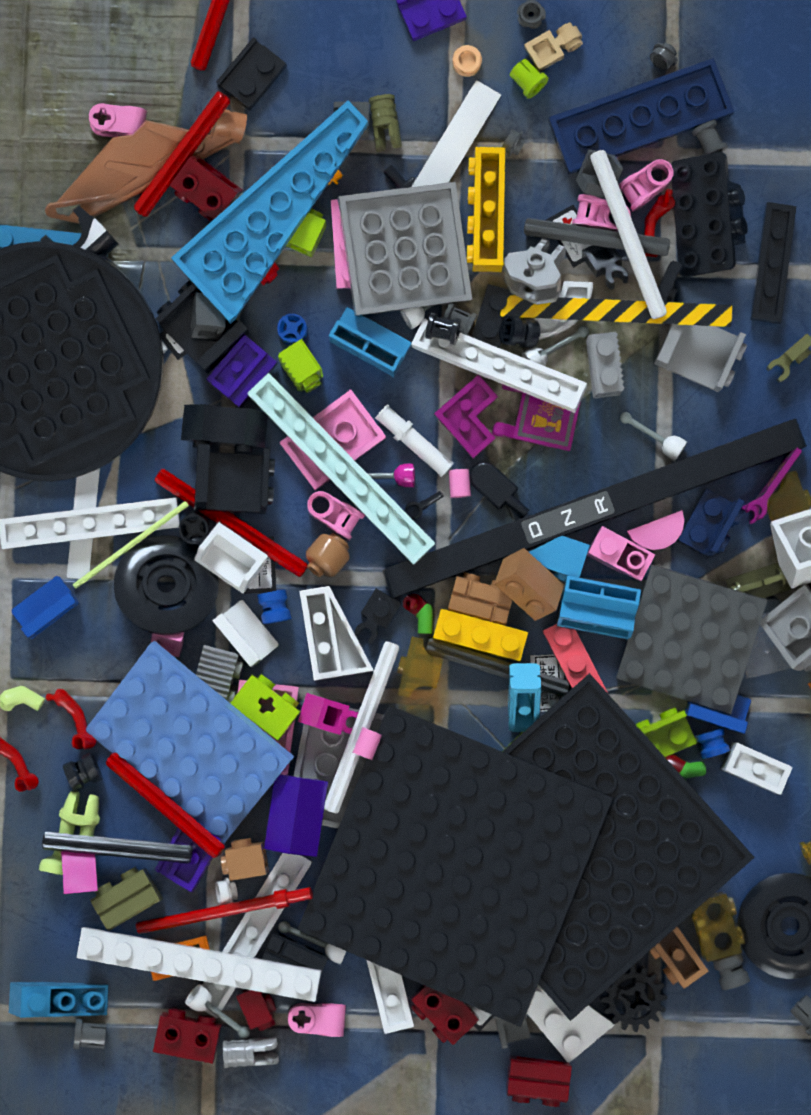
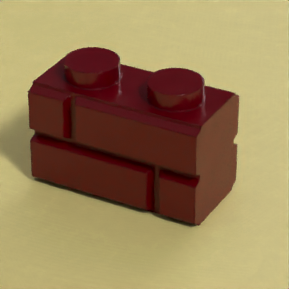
[506,1055,572,1107]

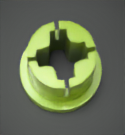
[510,59,549,99]

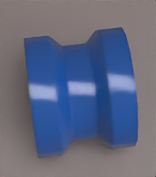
[277,314,308,346]
[695,728,731,759]

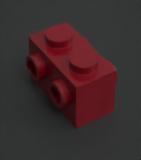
[170,154,243,221]
[411,985,479,1045]
[153,1009,222,1064]

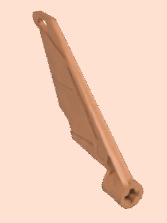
[45,110,247,224]

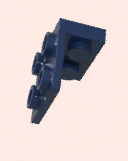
[677,488,745,558]

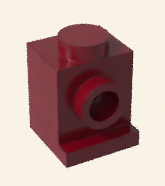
[236,989,277,1031]

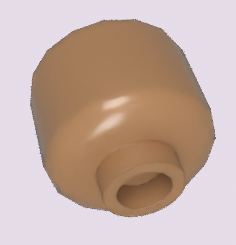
[306,533,350,577]

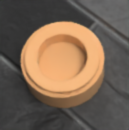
[452,45,482,77]

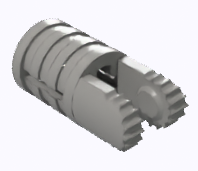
[223,1037,279,1068]

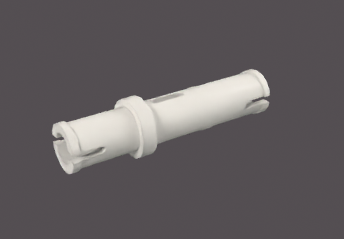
[375,404,454,477]

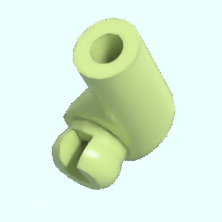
[0,686,45,711]

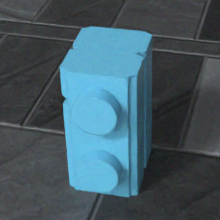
[508,663,541,732]

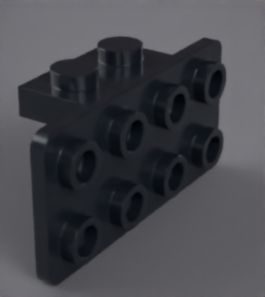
[671,152,748,277]

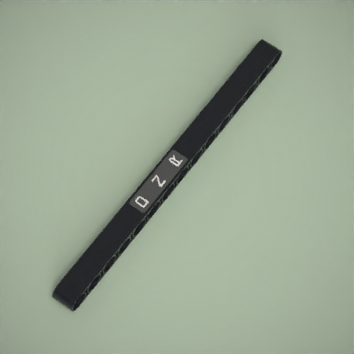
[382,419,807,599]

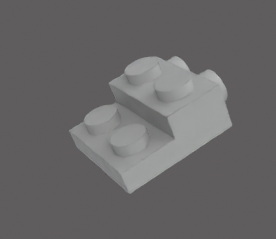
[760,585,811,671]

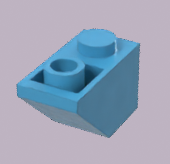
[529,536,590,582]

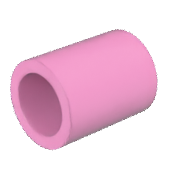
[448,469,471,498]
[352,727,382,760]

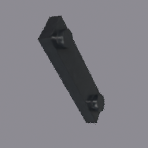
[750,202,797,324]

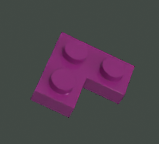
[434,374,498,459]

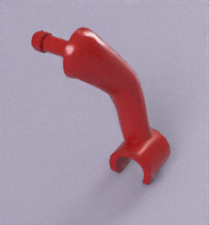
[644,189,675,257]
[45,689,96,749]
[0,737,39,792]

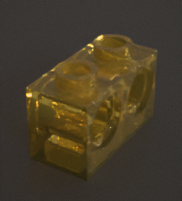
[691,892,745,962]

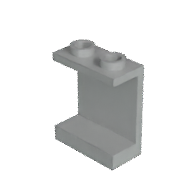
[654,324,747,392]

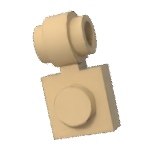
[524,23,583,72]

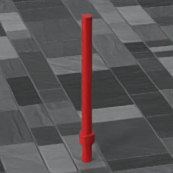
[136,887,313,934]

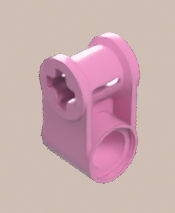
[89,103,147,138]
[618,159,673,212]
[572,194,631,231]
[307,491,365,541]
[288,1003,346,1037]

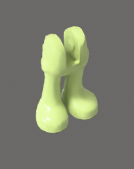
[39,791,100,875]

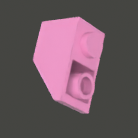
[587,526,655,581]

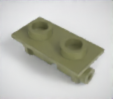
[725,562,791,598]

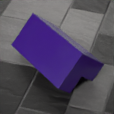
[264,774,328,857]

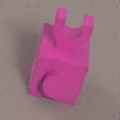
[298,693,358,735]

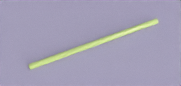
[73,501,189,589]

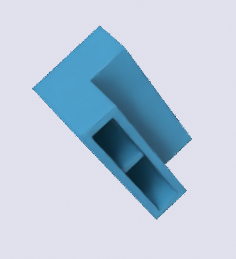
[329,307,412,377]
[557,575,641,639]

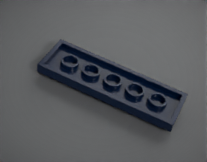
[548,58,734,175]

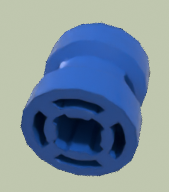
[257,589,292,625]

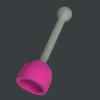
[367,464,415,487]

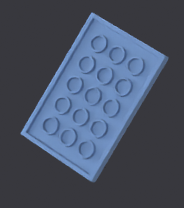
[86,641,294,844]

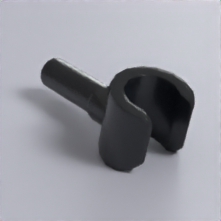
[405,491,444,521]

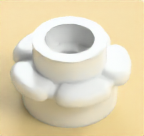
[215,877,238,905]

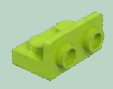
[636,707,697,757]

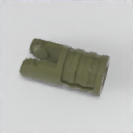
[369,94,402,153]

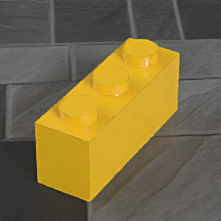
[433,609,528,662]

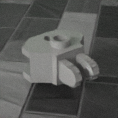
[503,238,566,305]

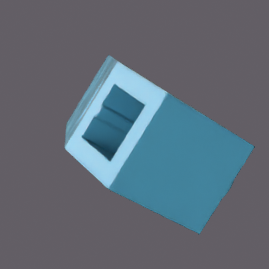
[9,982,108,1018]

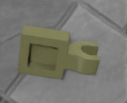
[766,333,811,383]

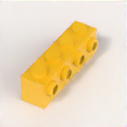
[467,147,505,272]

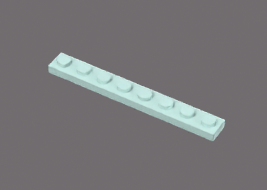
[247,373,435,565]

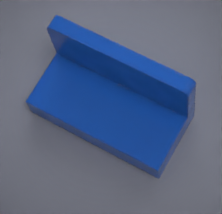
[11,576,80,639]
[685,695,751,734]

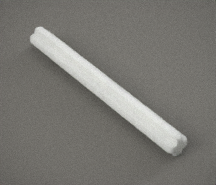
[590,150,667,319]
[324,642,399,813]

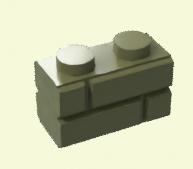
[90,866,163,931]

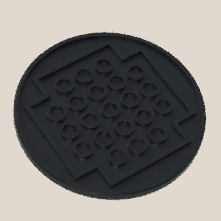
[0,241,164,481]

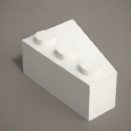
[299,586,374,681]

